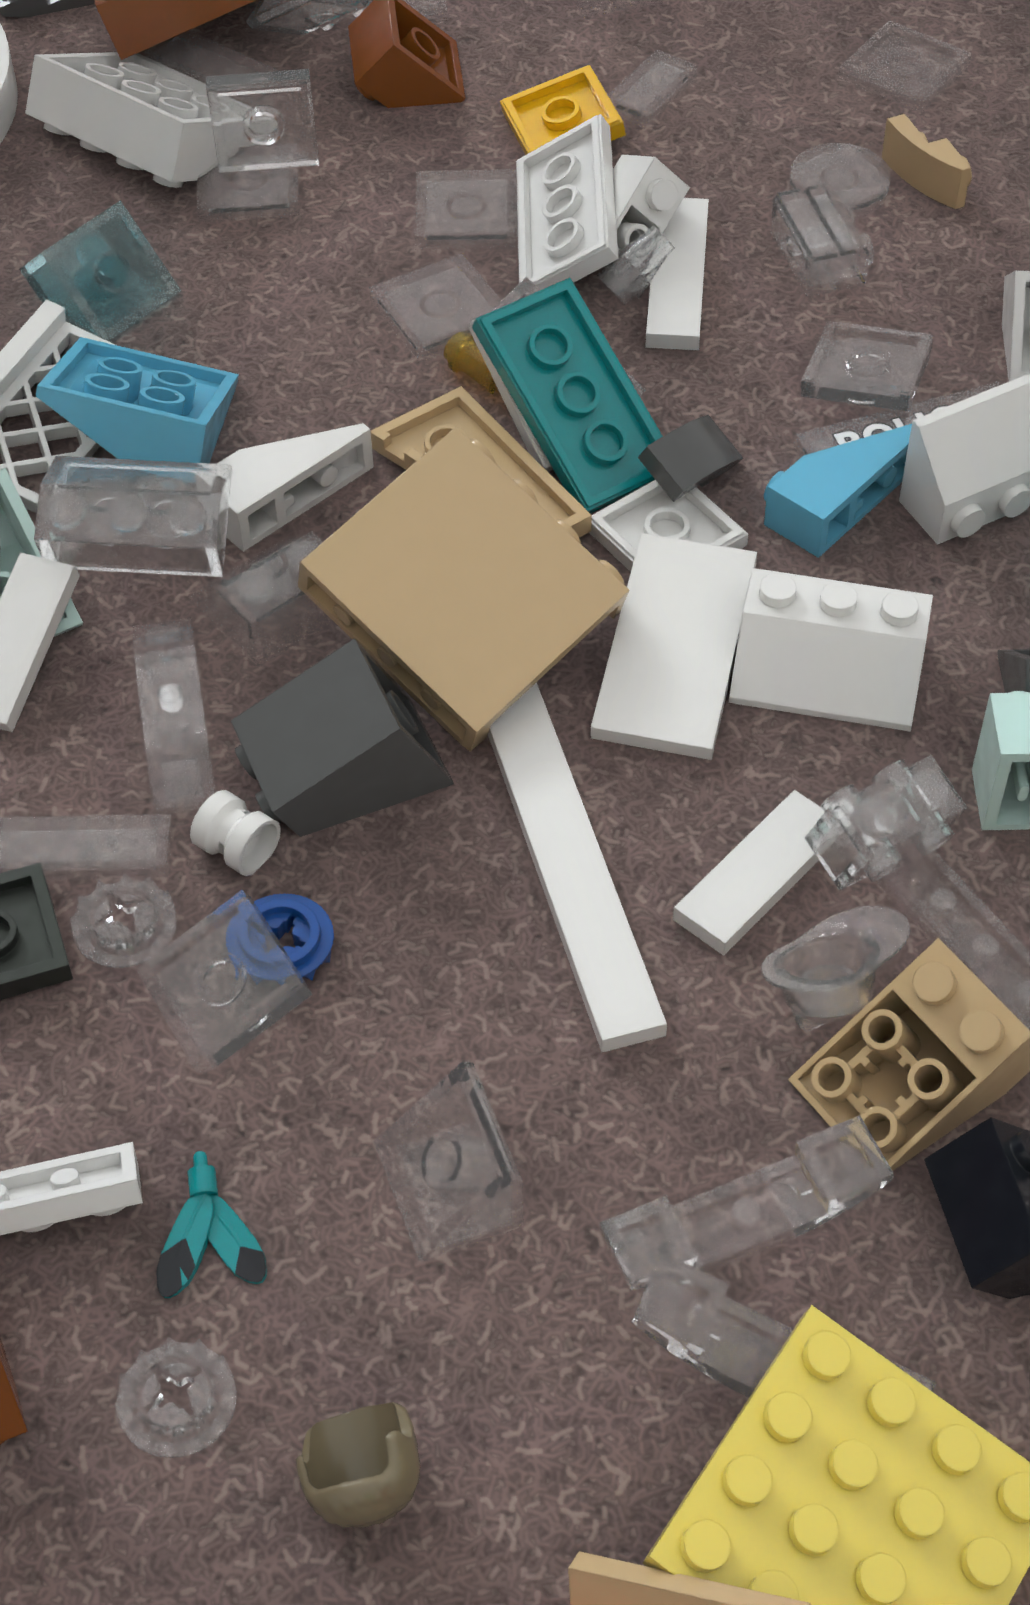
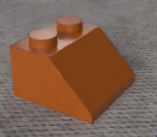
[348,0,466,108]

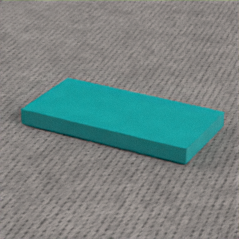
[472,278,663,514]

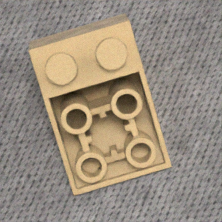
[788,938,1030,1180]

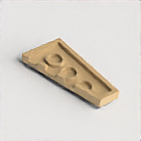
[371,386,592,538]

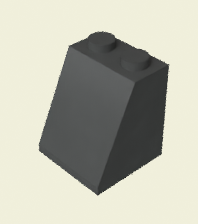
[231,638,454,837]

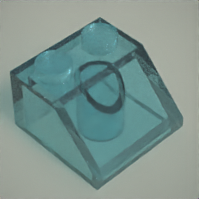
[19,200,181,341]

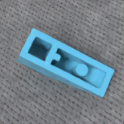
[764,424,912,558]

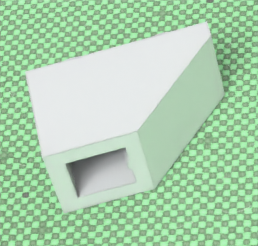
[613,155,690,276]

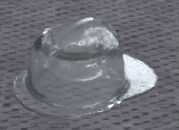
[761,906,911,1031]

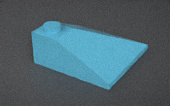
[36,337,239,491]

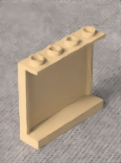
[298,427,630,752]

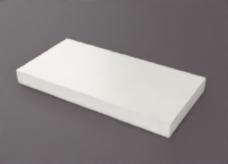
[516,114,619,298]
[591,533,757,760]

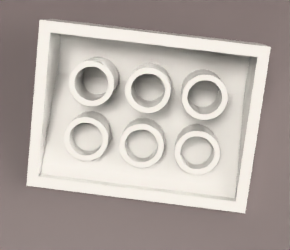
[25,52,279,188]

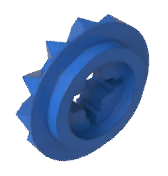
[228,893,335,990]

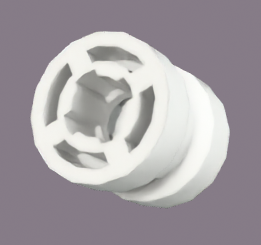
[190,790,281,876]

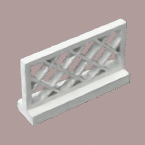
[0,299,115,515]

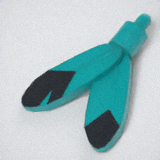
[156,1151,267,1298]

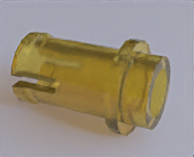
[443,332,499,394]

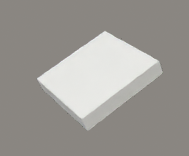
[589,480,748,572]

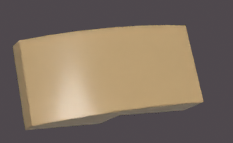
[882,114,972,209]

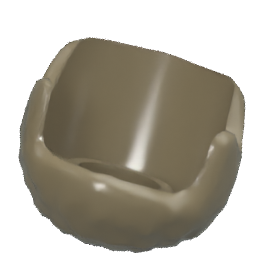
[296,1402,421,1528]

